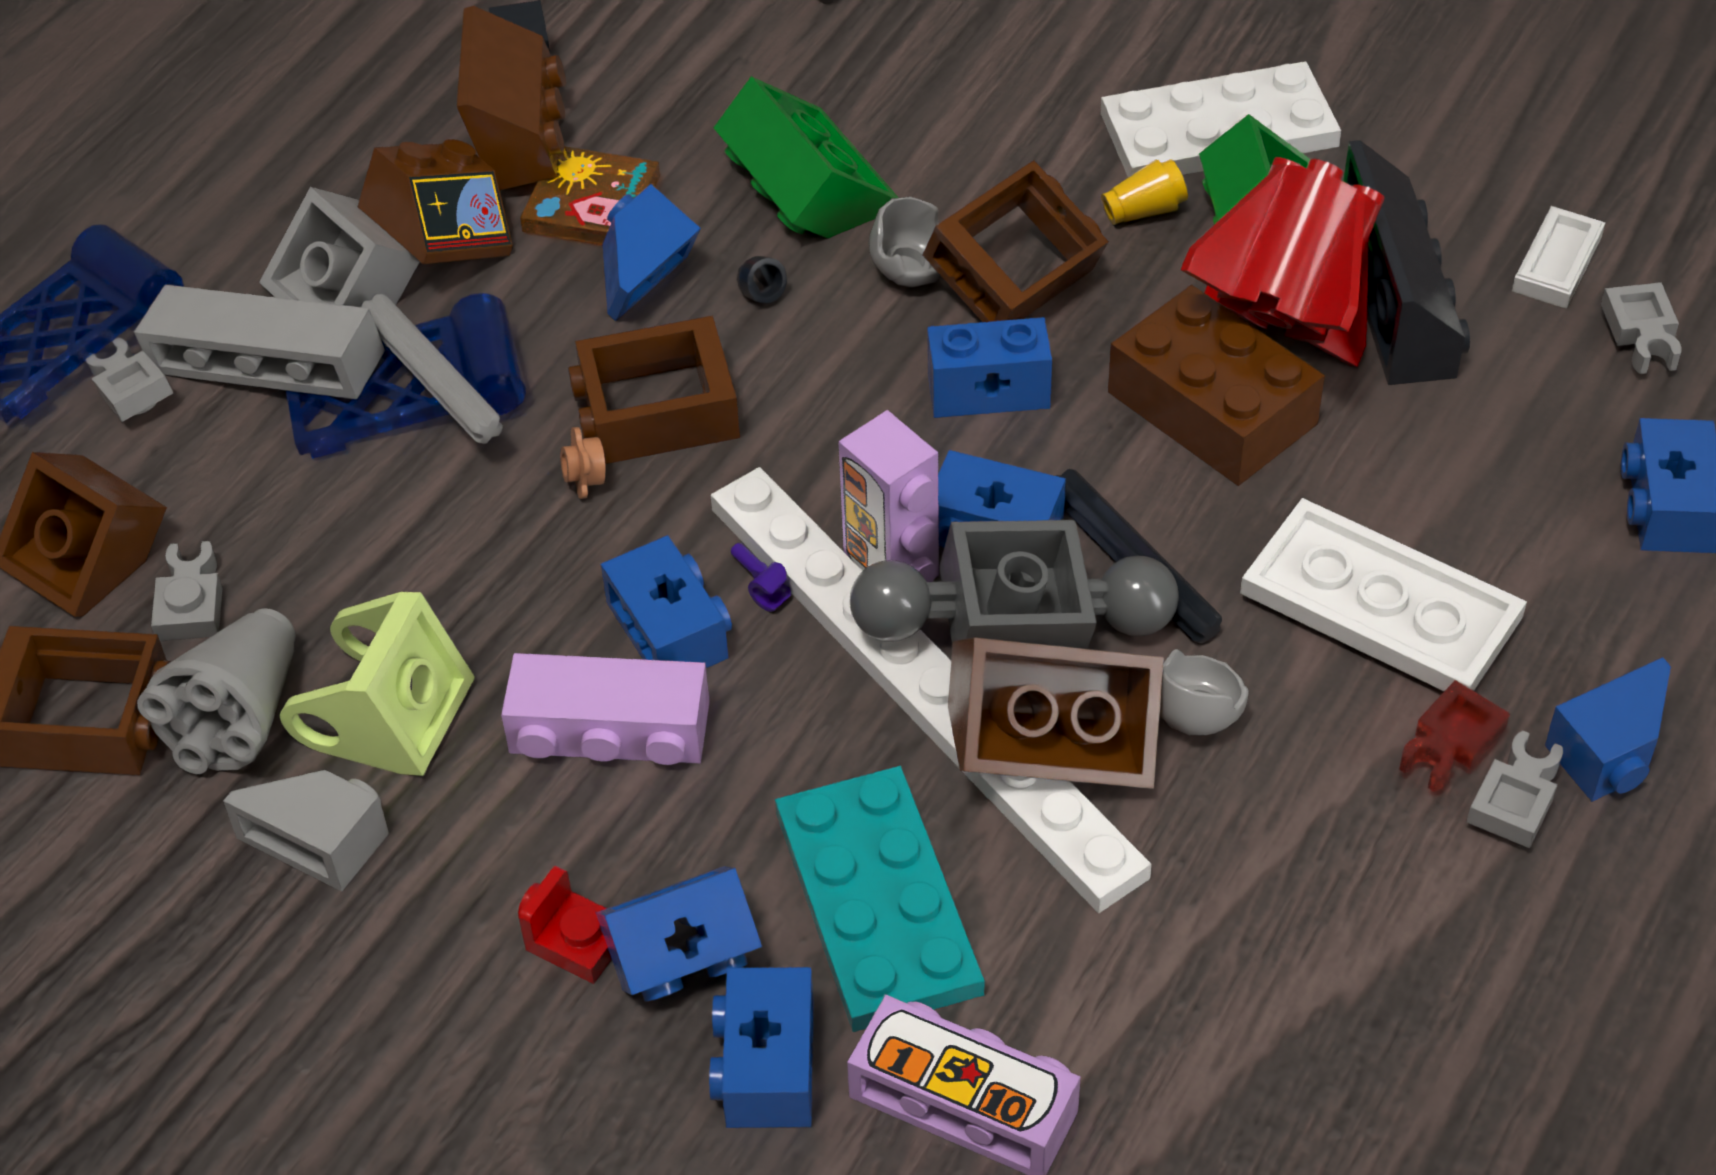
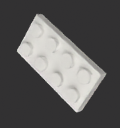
[1101,61,1341,177]
[1240,498,1527,702]

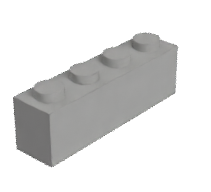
[134,285,385,399]

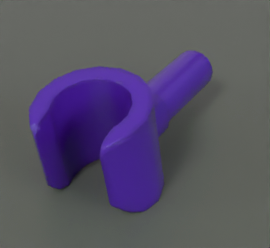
[731,543,792,612]

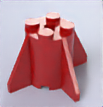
[1180,157,1385,367]

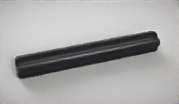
[1056,469,1222,644]

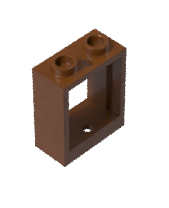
[922,160,1109,322]
[568,315,740,464]
[0,626,171,775]

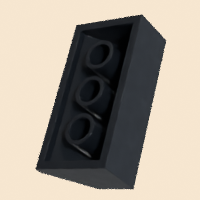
[1343,140,1470,385]

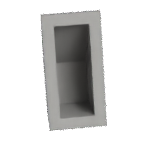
[223,770,389,892]

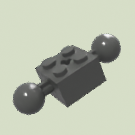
[849,520,1179,649]

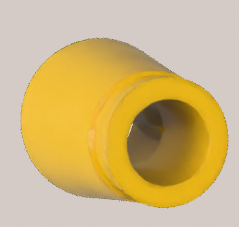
[1101,159,1188,225]

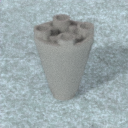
[137,608,296,774]

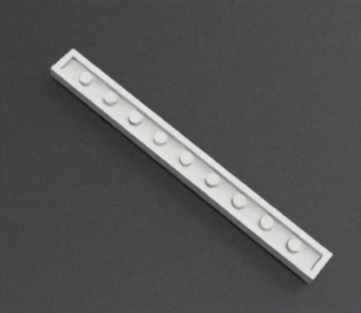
[711,467,1152,914]

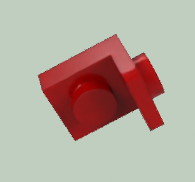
[518,866,612,984]

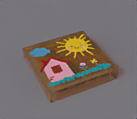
[520,146,660,246]

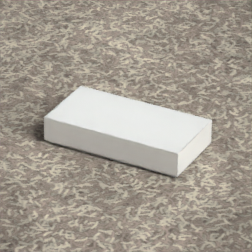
[1512,206,1605,309]

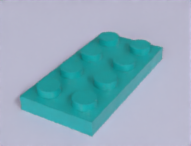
[775,766,985,1032]

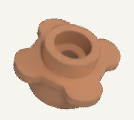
[560,427,605,499]

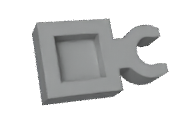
[1601,282,1682,374]
[86,338,173,422]
[151,541,223,641]
[1467,730,1563,848]

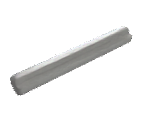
[361,294,503,444]

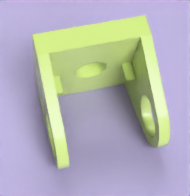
[280,592,475,776]

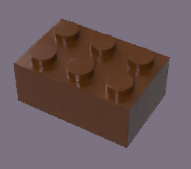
[1108,285,1325,486]

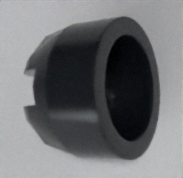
[736,256,787,303]

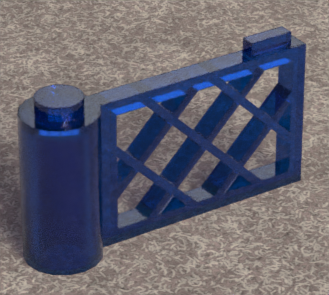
[0,224,184,423]
[286,293,526,459]

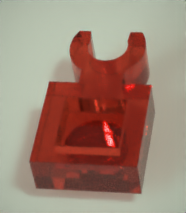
[1399,680,1510,792]

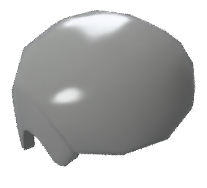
[868,197,941,287]
[1159,649,1249,735]

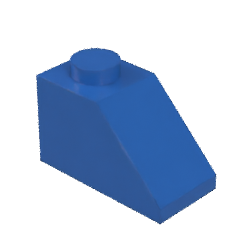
[602,184,701,321]
[1545,657,1671,802]

